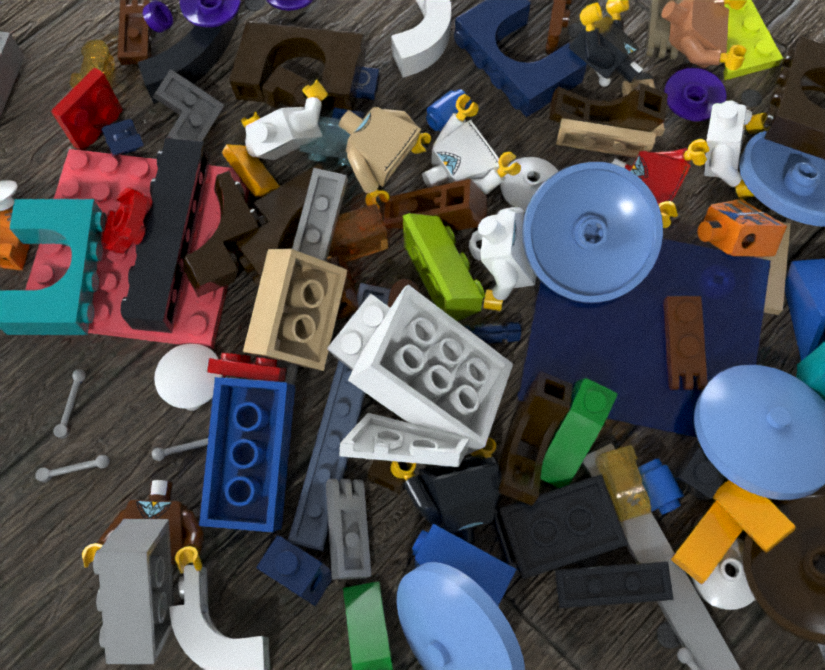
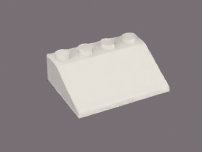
[348,285,513,455]

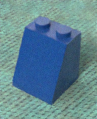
[785,259,825,361]
[412,524,516,606]

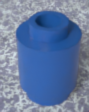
[426,89,472,132]
[634,458,684,515]

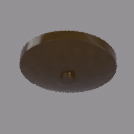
[743,488,825,645]

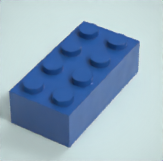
[199,377,295,532]

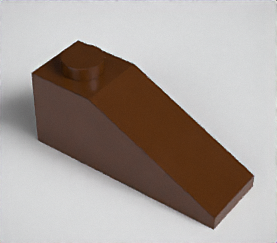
[383,179,487,231]

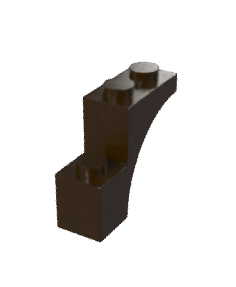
[183,171,260,297]

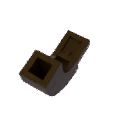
[549,83,668,132]
[498,371,572,506]

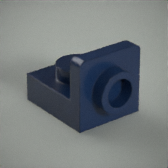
[102,119,144,157]

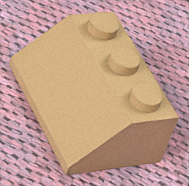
[243,249,348,371]

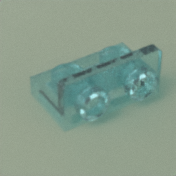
[300,116,351,166]

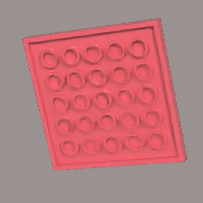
[25,149,250,349]

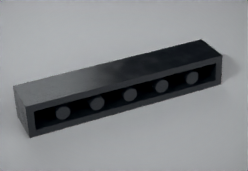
[120,138,210,333]

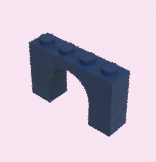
[454,0,587,118]

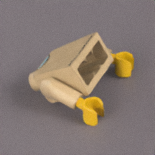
[339,107,431,209]

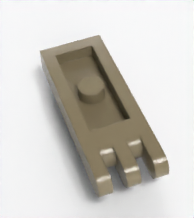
[645,0,682,60]

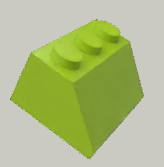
[403,213,485,321]

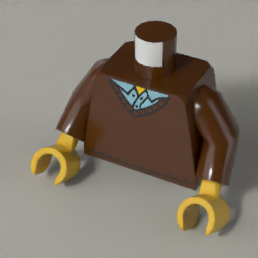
[82,480,204,574]

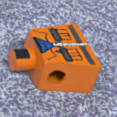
[697,199,787,257]

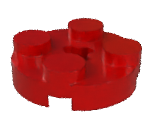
[102,187,152,254]

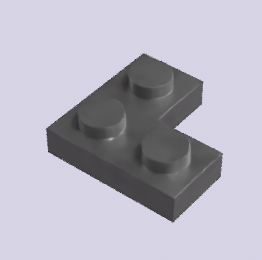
[153,69,224,141]

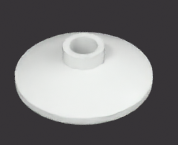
[500,157,558,212]
[689,538,755,610]

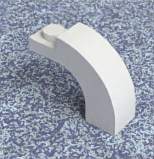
[391,0,451,78]
[169,565,270,670]

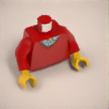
[612,139,710,228]

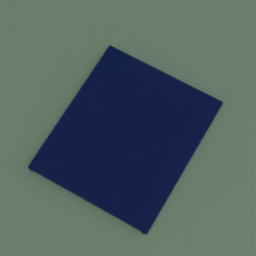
[517,239,771,438]

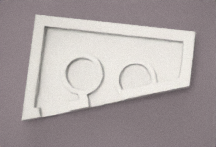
[339,413,470,467]

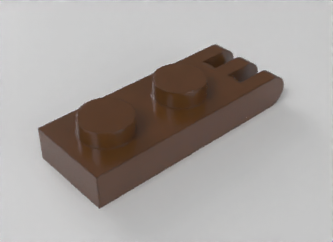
[117,0,152,65]
[545,0,572,55]
[663,296,708,390]

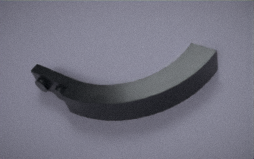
[138,12,238,104]

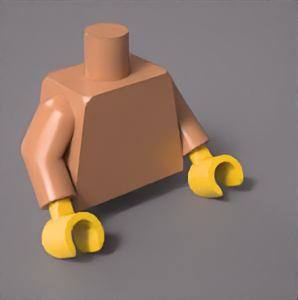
[661,0,747,70]

